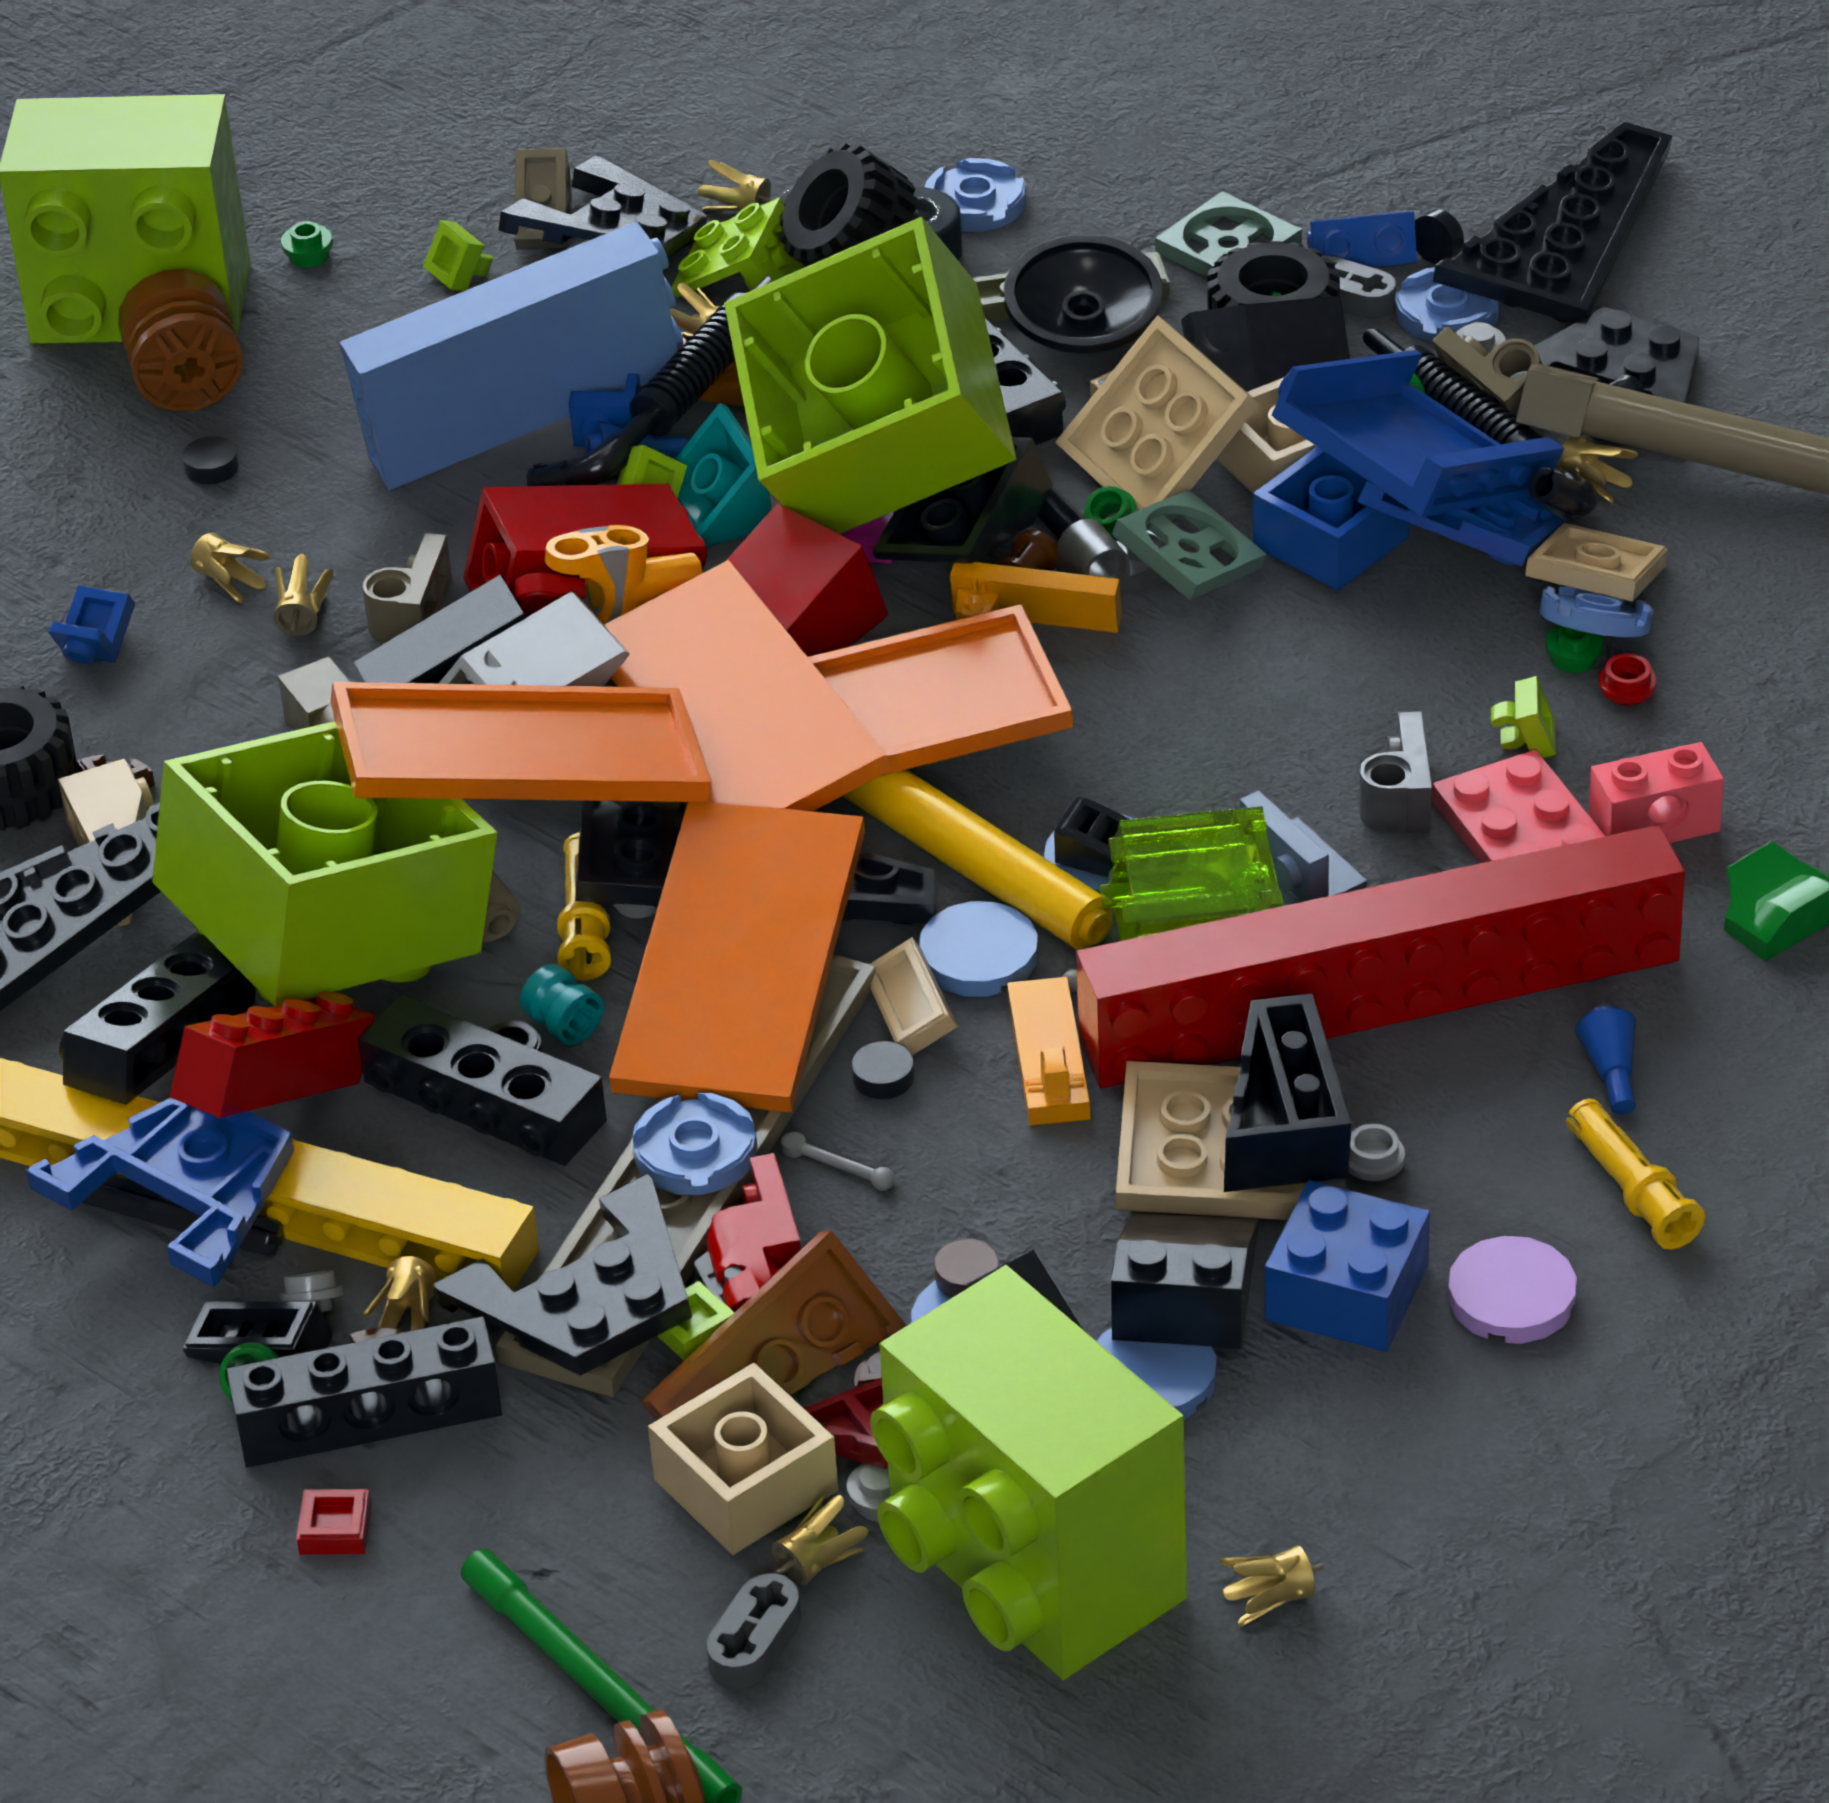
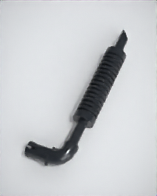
[526,274,772,486]
[1363,329,1598,520]

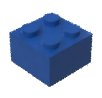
[1253,447,1410,591]
[1265,1180,1430,1352]

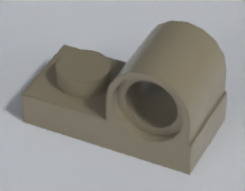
[514,148,572,250]
[1432,326,1543,417]
[362,533,452,643]

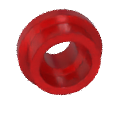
[1598,653,1657,706]

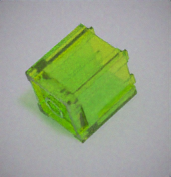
[1099,806,1284,941]

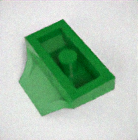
[1724,841,1829,962]

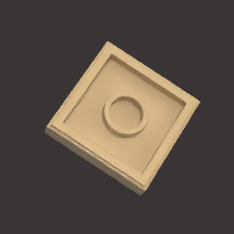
[1525,523,1668,602]

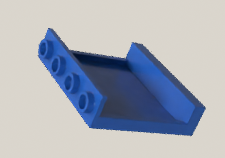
[1271,350,1565,517]

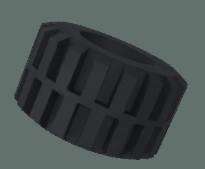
[779,143,918,267]
[1207,241,1340,310]
[0,685,79,831]

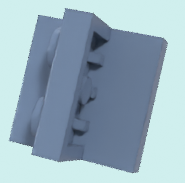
[1201,790,1367,915]

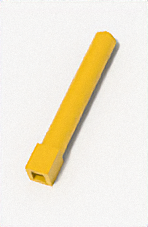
[842,769,1113,950]

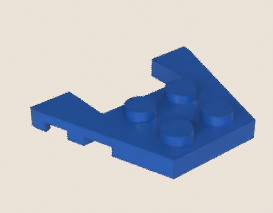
[1357,481,1564,566]
[26,1098,294,1287]

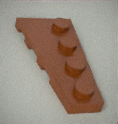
[641,1230,907,1421]

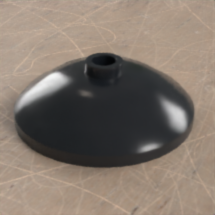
[1004,235,1163,354]

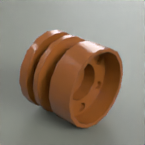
[118,269,243,412]
[544,1709,705,1803]

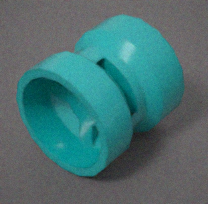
[519,963,604,1046]

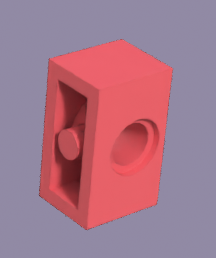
[1589,742,1724,843]

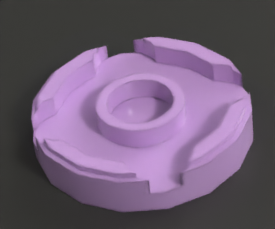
[1448,1236,1577,1344]

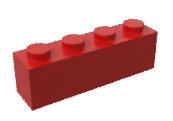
[169,991,375,1118]

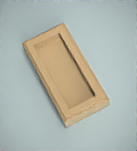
[870,937,958,1055]

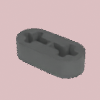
[1322,255,1396,319]
[706,1573,801,1689]

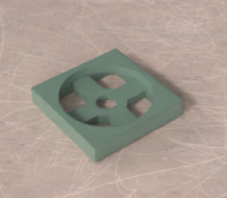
[1155,191,1302,278]
[1111,489,1267,600]

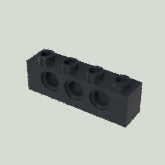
[985,318,1066,446]
[59,932,256,1105]
[358,995,607,1166]
[227,1317,502,1468]

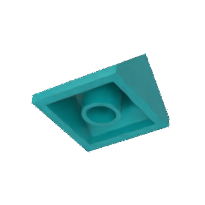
[675,403,771,548]

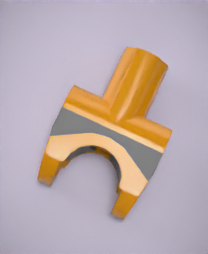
[545,525,703,624]

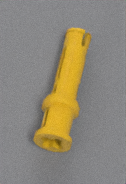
[557,832,611,981]
[1566,1098,1706,1250]

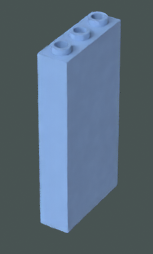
[339,221,683,491]

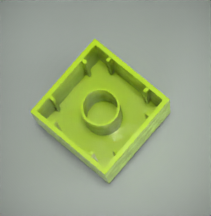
[0,94,251,344]
[724,216,1017,534]
[152,721,498,1006]
[870,1265,1187,1681]

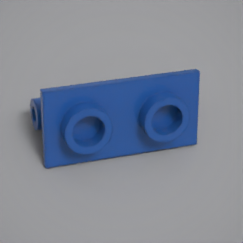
[1307,211,1417,267]

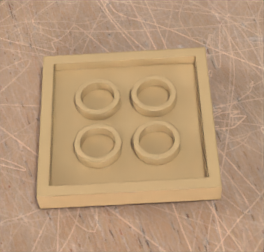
[1055,315,1260,510]
[1115,1061,1307,1220]

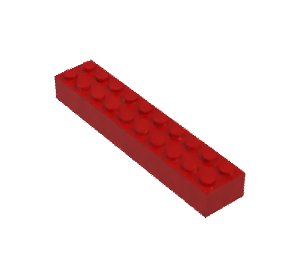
[1076,825,1685,1089]

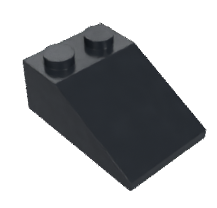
[1181,296,1350,392]
[872,437,1053,563]
[1111,1211,1259,1350]

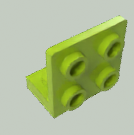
[671,198,804,298]

